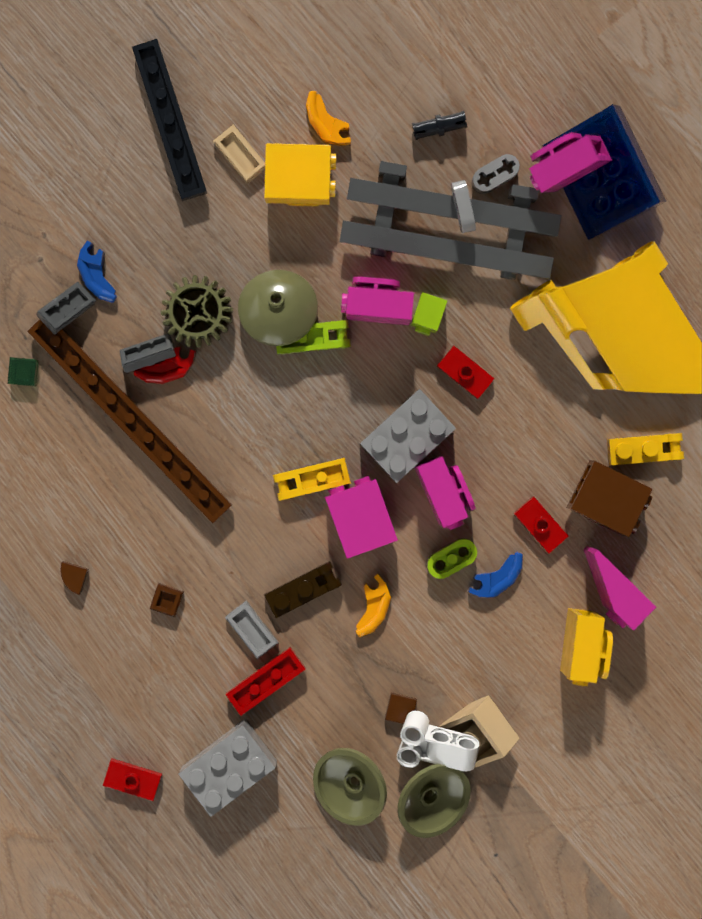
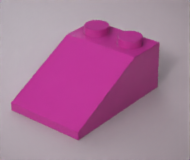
[583,546,656,630]

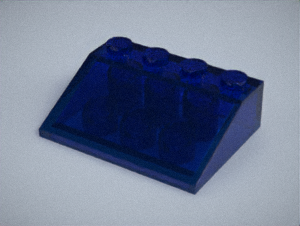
[542,104,666,240]

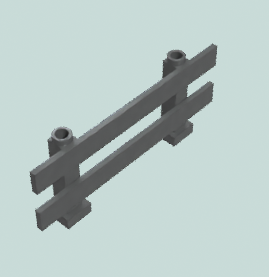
[339,161,562,280]

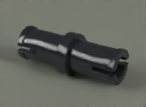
[412,111,468,140]

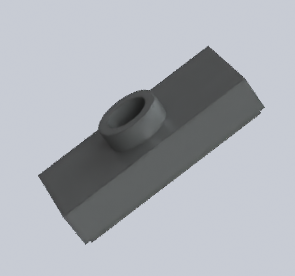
[36,282,96,335]
[119,334,176,373]

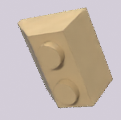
[439,695,519,768]

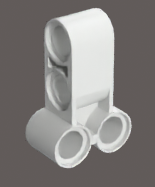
[397,711,479,771]

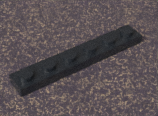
[132,39,207,201]

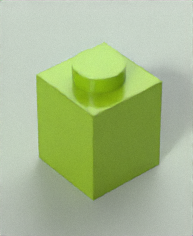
[411,292,448,336]

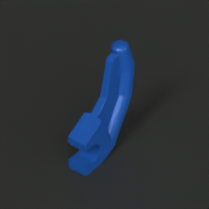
[77,240,117,303]
[468,552,523,597]

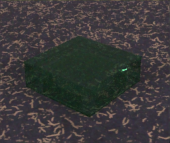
[7,357,38,386]

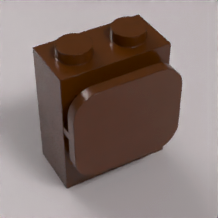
[566,460,653,537]

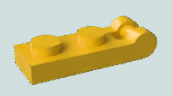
[607,433,684,465]
[273,458,351,501]

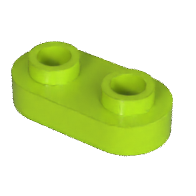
[427,538,477,579]

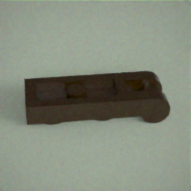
[264,561,342,618]

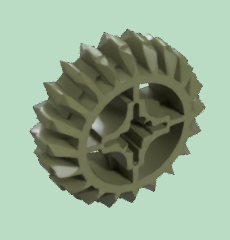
[161,275,233,348]

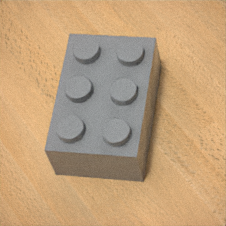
[360,389,456,483]
[178,719,277,817]

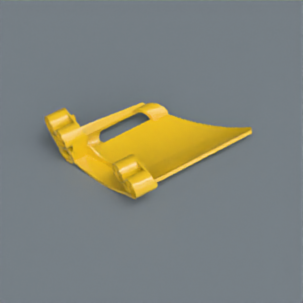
[509,241,702,394]

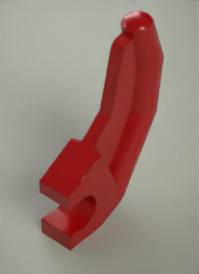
[133,347,196,384]

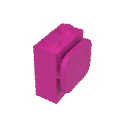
[529,133,612,193]
[341,277,414,325]
[414,457,476,530]
[325,476,398,559]

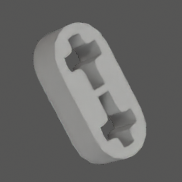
[472,154,520,194]
[451,180,476,234]

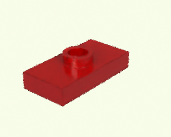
[436,345,495,399]
[513,496,569,553]
[103,758,162,801]

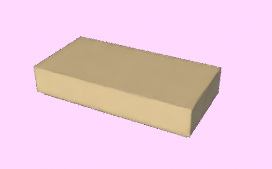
[213,124,265,184]

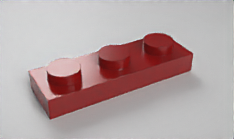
[225,646,306,716]

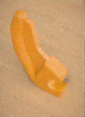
[306,91,351,146]
[356,573,391,637]

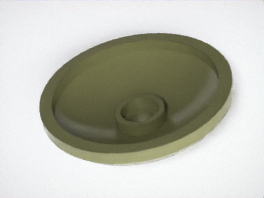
[238,270,318,346]
[313,748,387,826]
[397,764,471,838]

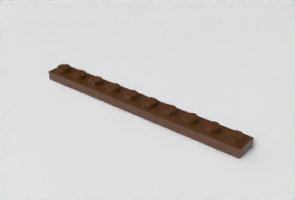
[27,319,233,523]

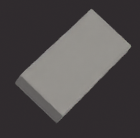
[225,600,278,659]

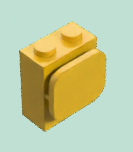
[264,143,336,207]
[560,608,613,686]

